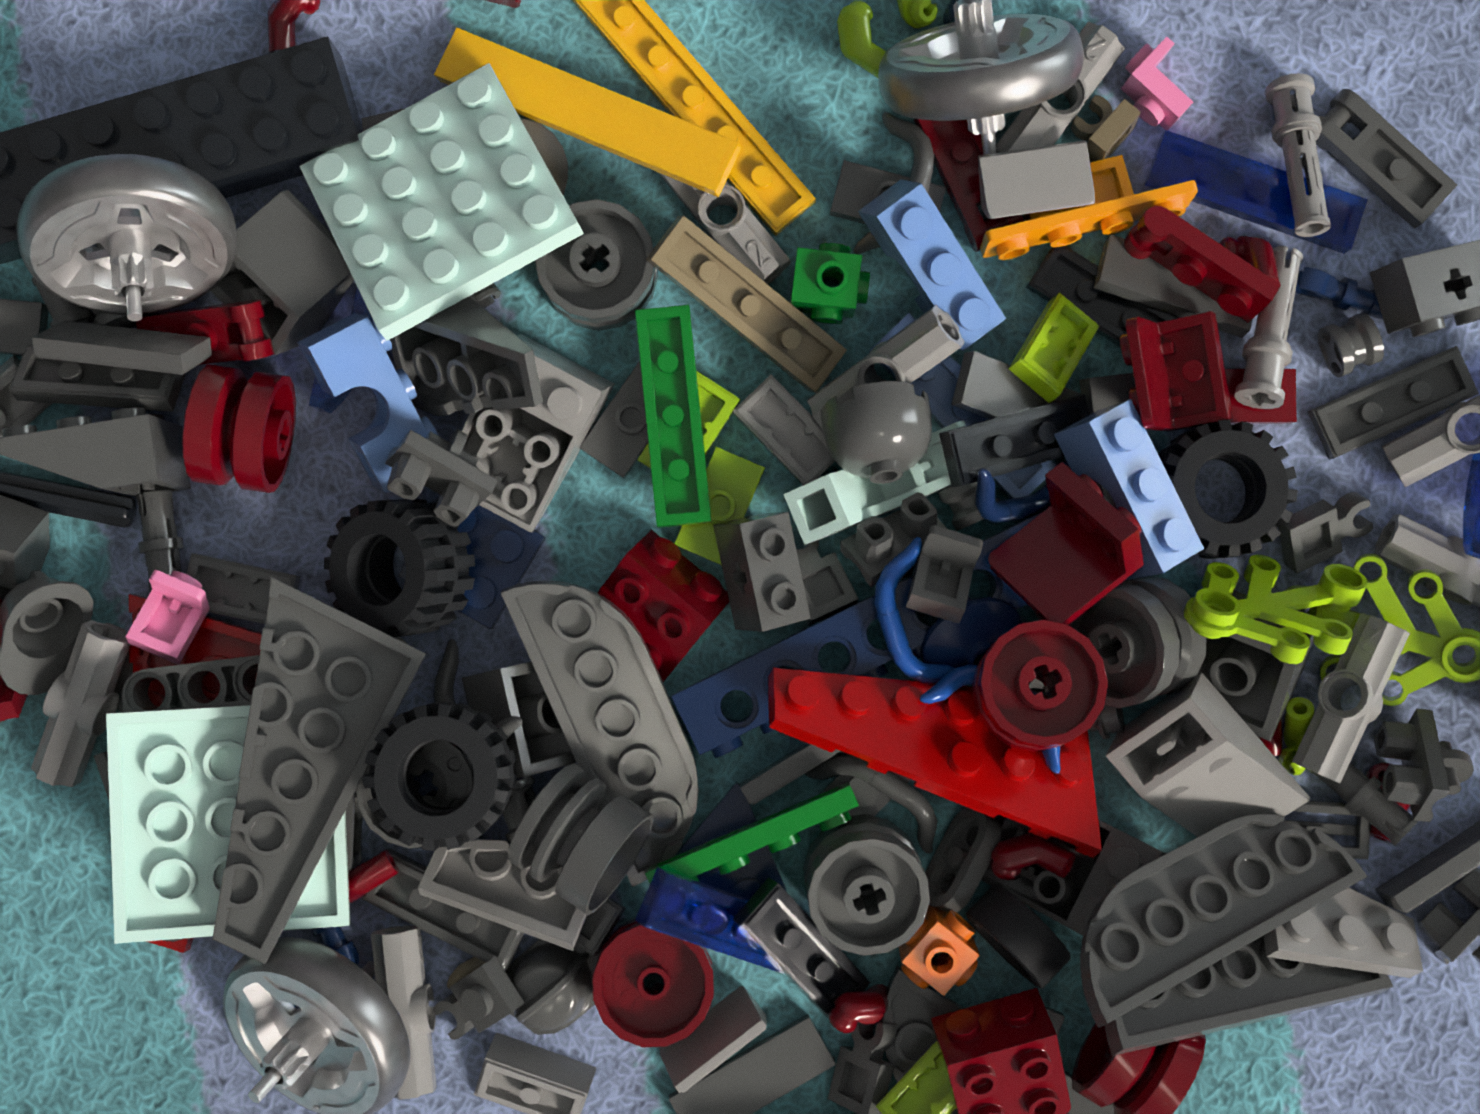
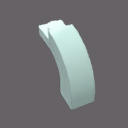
[783,420,966,545]

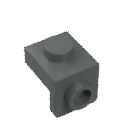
[906,525,983,624]

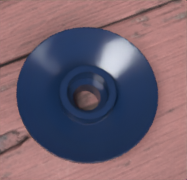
[921,597,1022,668]

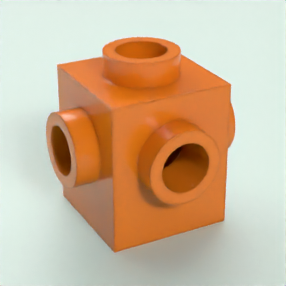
[898,905,980,996]

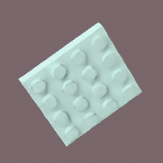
[299,63,584,341]
[106,705,350,944]

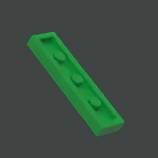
[635,305,712,528]
[645,782,859,897]

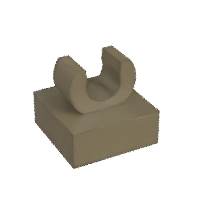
[1071,95,1141,162]

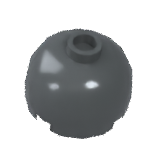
[820,381,932,484]

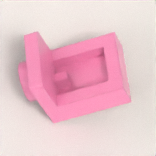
[1121,37,1193,131]
[125,570,210,665]

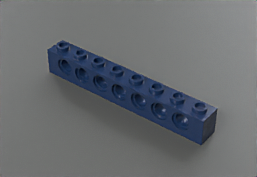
[671,510,1045,758]

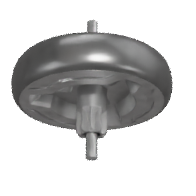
[878,0,1084,155]
[17,154,237,321]
[223,937,410,1114]

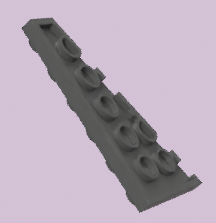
[212,577,426,964]

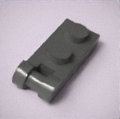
[1316,89,1457,228]

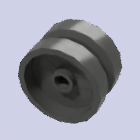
[535,199,658,331]
[1068,576,1207,708]
[803,814,930,956]

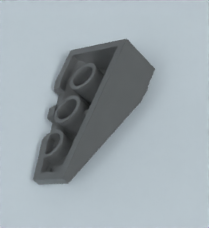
[390,296,543,416]

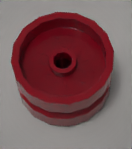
[183,364,296,493]
[972,620,1108,752]
[593,915,714,1047]
[1071,1023,1206,1114]

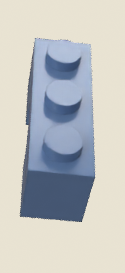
[858,179,1006,351]
[297,312,439,494]
[1054,399,1204,580]

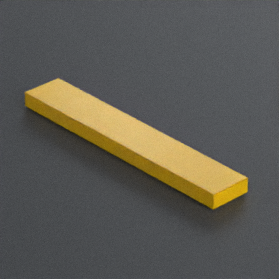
[572,0,816,236]
[434,27,741,197]

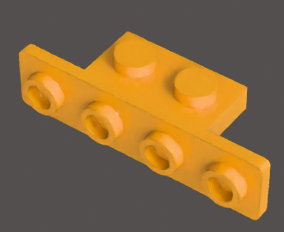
[980,155,1198,260]

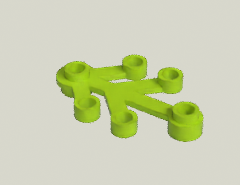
[1284,554,1480,706]
[1183,555,1368,664]

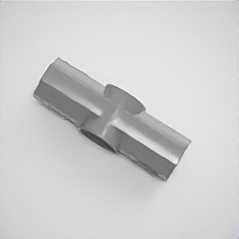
[996,21,1125,153]
[658,172,791,285]
[807,305,964,429]
[1381,395,1480,487]
[1374,514,1480,608]
[1292,613,1410,783]
[31,620,131,787]
[371,925,437,1100]

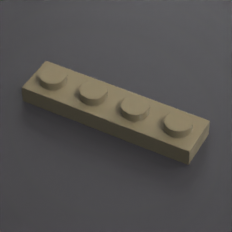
[646,215,847,393]

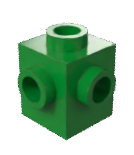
[790,243,870,324]

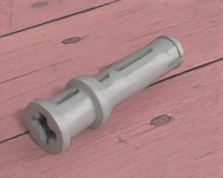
[1265,73,1331,237]
[1234,246,1303,409]

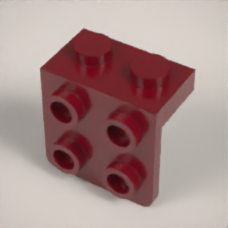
[1120,311,1233,432]
[988,462,1144,624]
[597,529,729,682]
[931,988,1071,1114]

